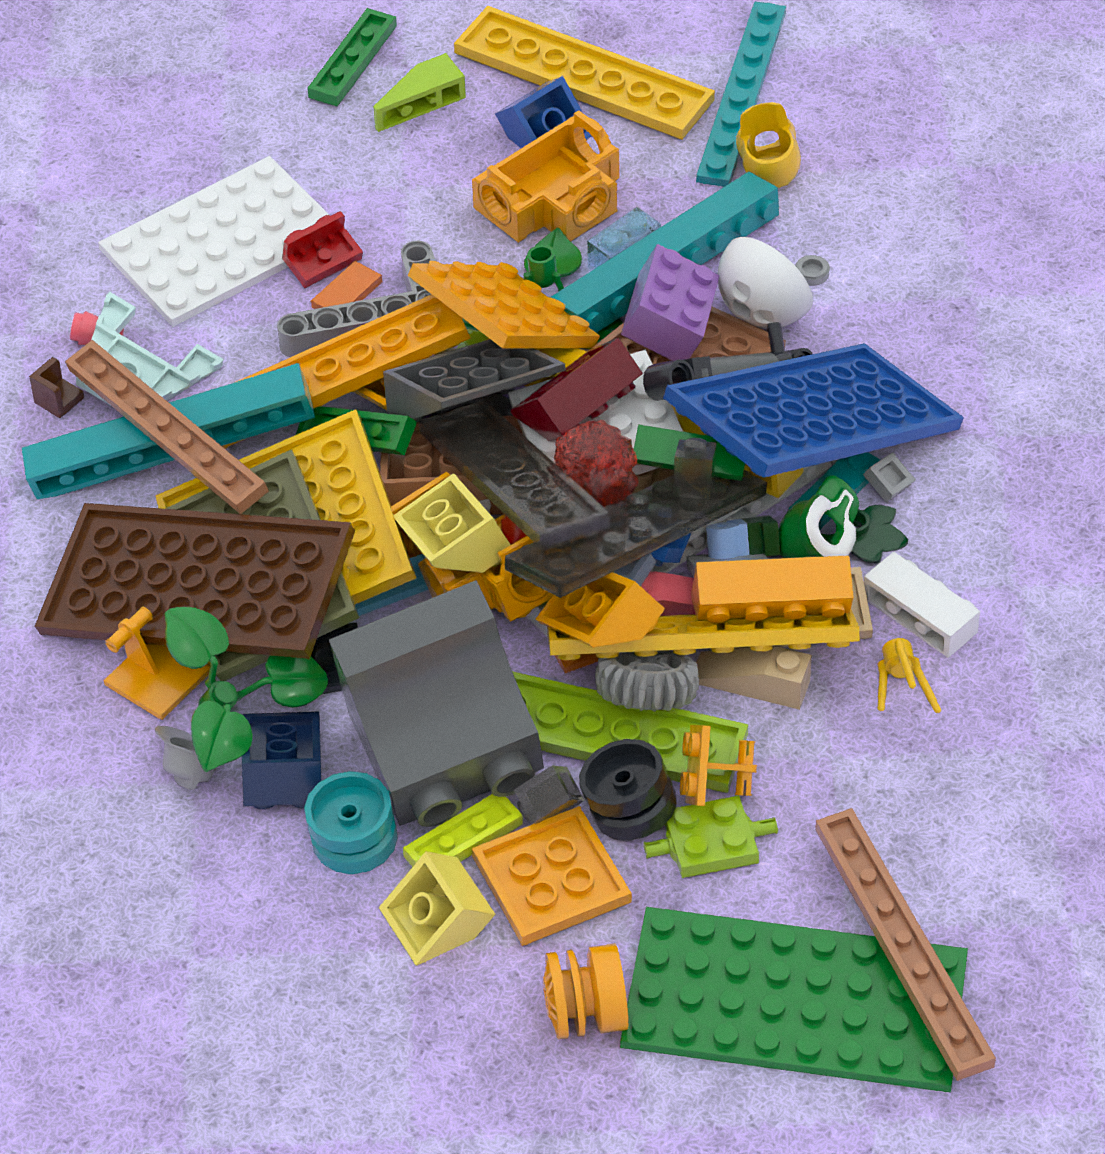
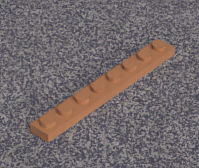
[65,340,269,514]
[815,808,996,1081]

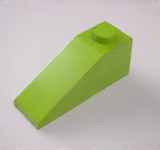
[373,53,466,132]

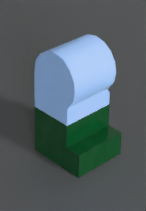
[706,515,780,559]

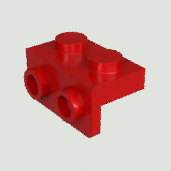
[282,211,363,288]

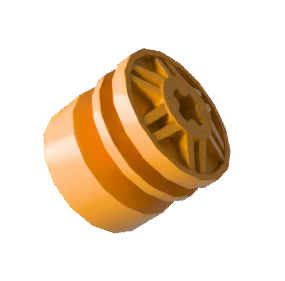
[543,943,628,1040]

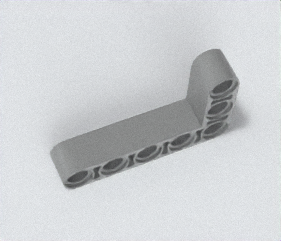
[277,240,435,357]

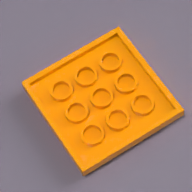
[408,261,600,348]

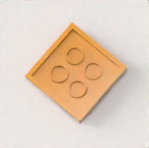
[472,806,632,946]

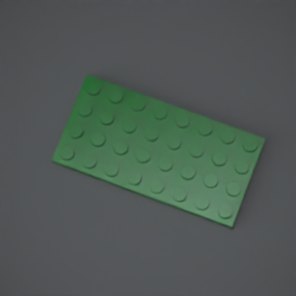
[620,906,968,1093]

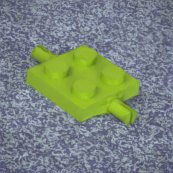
[643,795,778,878]

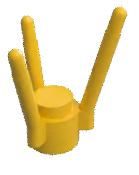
[877,638,941,713]

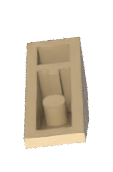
[696,646,812,710]

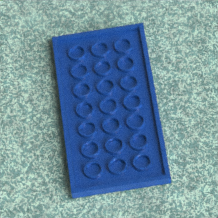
[663,343,964,478]

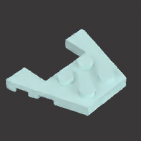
[76,292,224,406]

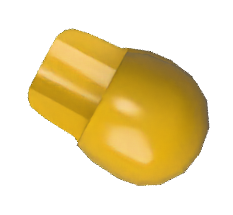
[736,102,801,188]

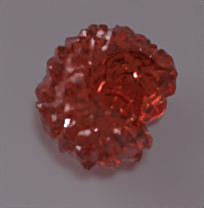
[551,420,639,518]

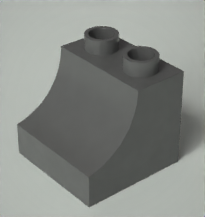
[329,580,544,827]

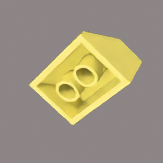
[394,473,510,573]

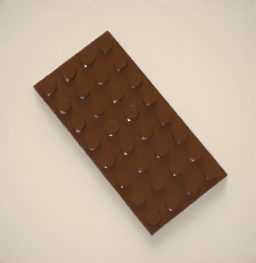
[34,503,355,659]

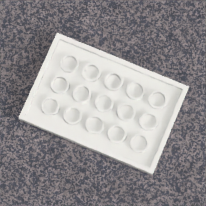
[98,156,329,327]

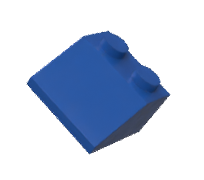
[495,76,592,148]

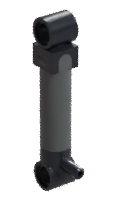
[643,322,813,401]

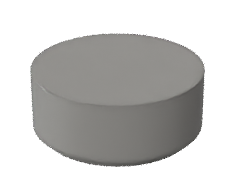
[795,255,830,286]

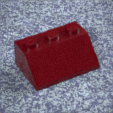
[510,338,643,441]

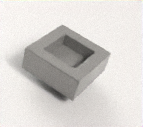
[863,452,916,503]

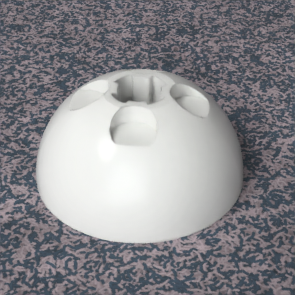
[718,237,813,329]

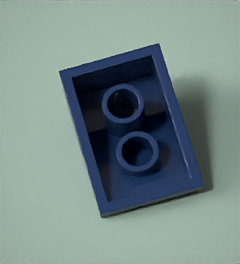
[242,711,322,809]

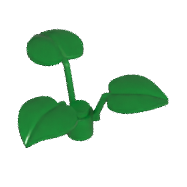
[463,227,623,349]
[164,607,328,772]

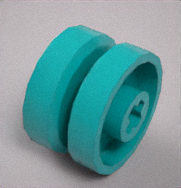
[304,771,398,875]

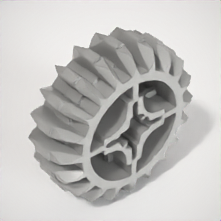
[595,650,699,712]

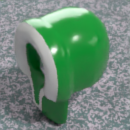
[778,475,859,558]

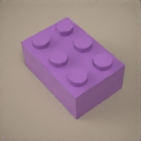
[621,244,719,360]

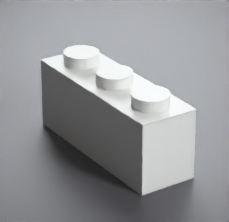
[864,552,980,658]

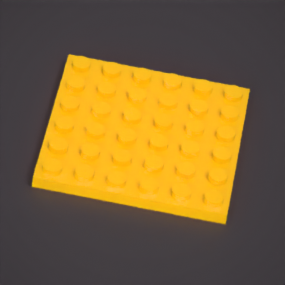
[155,409,416,666]

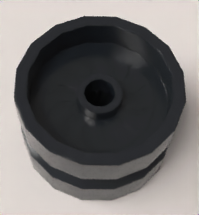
[579,739,677,841]

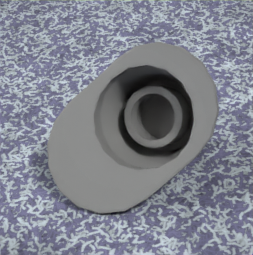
[155,726,216,790]

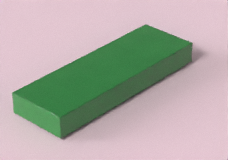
[632,424,745,481]

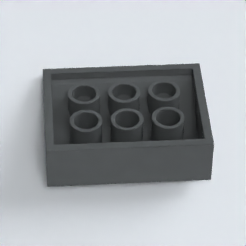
[383,339,566,422]

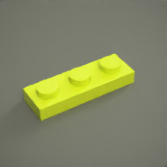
[403,794,523,867]

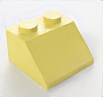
[379,851,496,966]

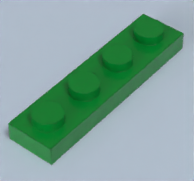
[307,8,397,107]
[295,406,417,456]

